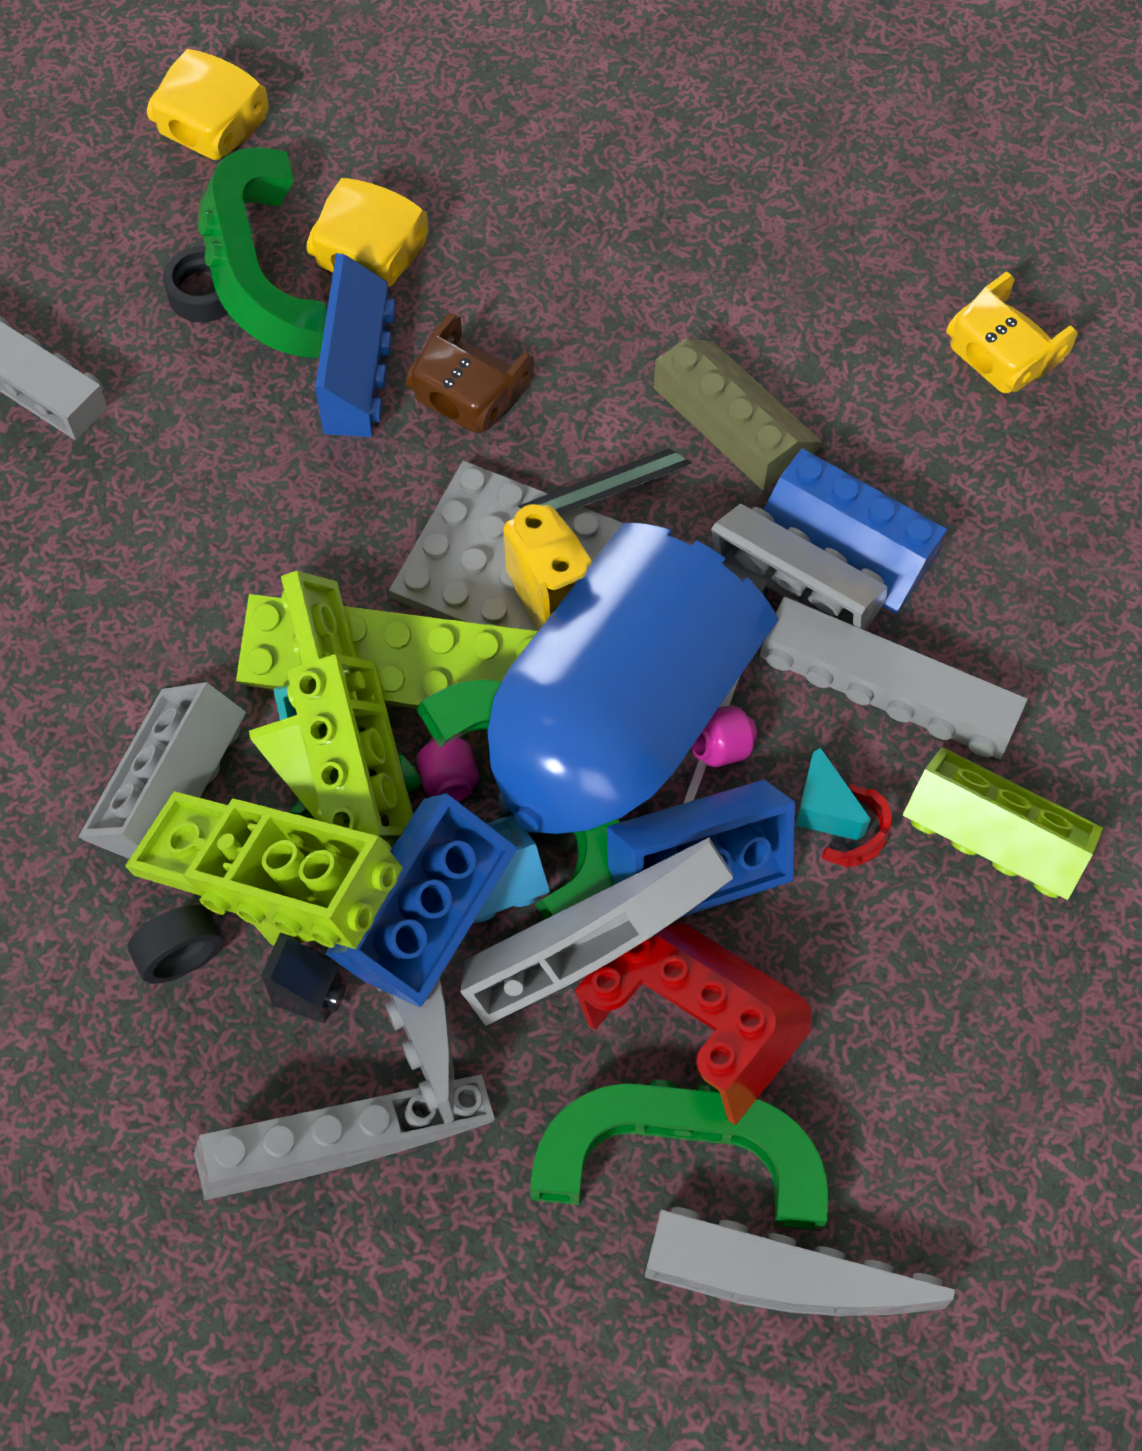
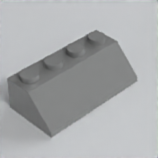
[711,504,888,631]
[78,682,246,859]

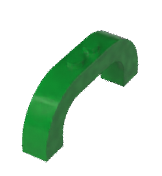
[198,148,327,358]
[417,680,620,920]
[530,1080,828,1231]

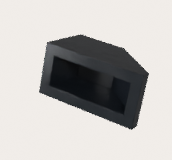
[261,933,346,1023]

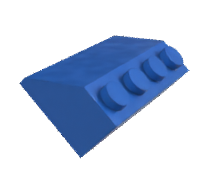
[315,253,396,437]
[764,448,947,615]
[607,780,795,918]
[325,793,518,1007]

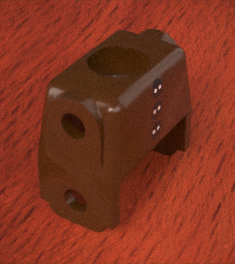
[406,313,534,433]

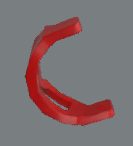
[822,784,892,868]

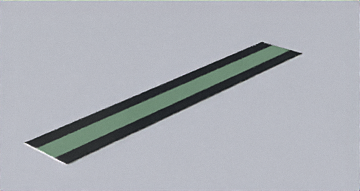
[517,448,693,515]

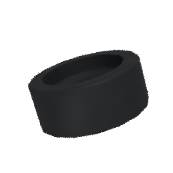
[162,245,228,323]
[128,905,223,984]

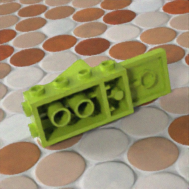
[249,571,413,848]
[125,791,403,949]

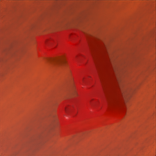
[575,923,813,1125]

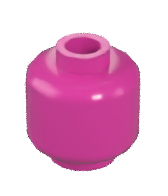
[691,705,757,767]
[416,738,480,802]

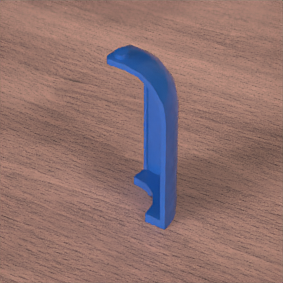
[488,523,779,834]

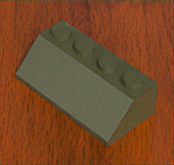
[653,338,823,491]

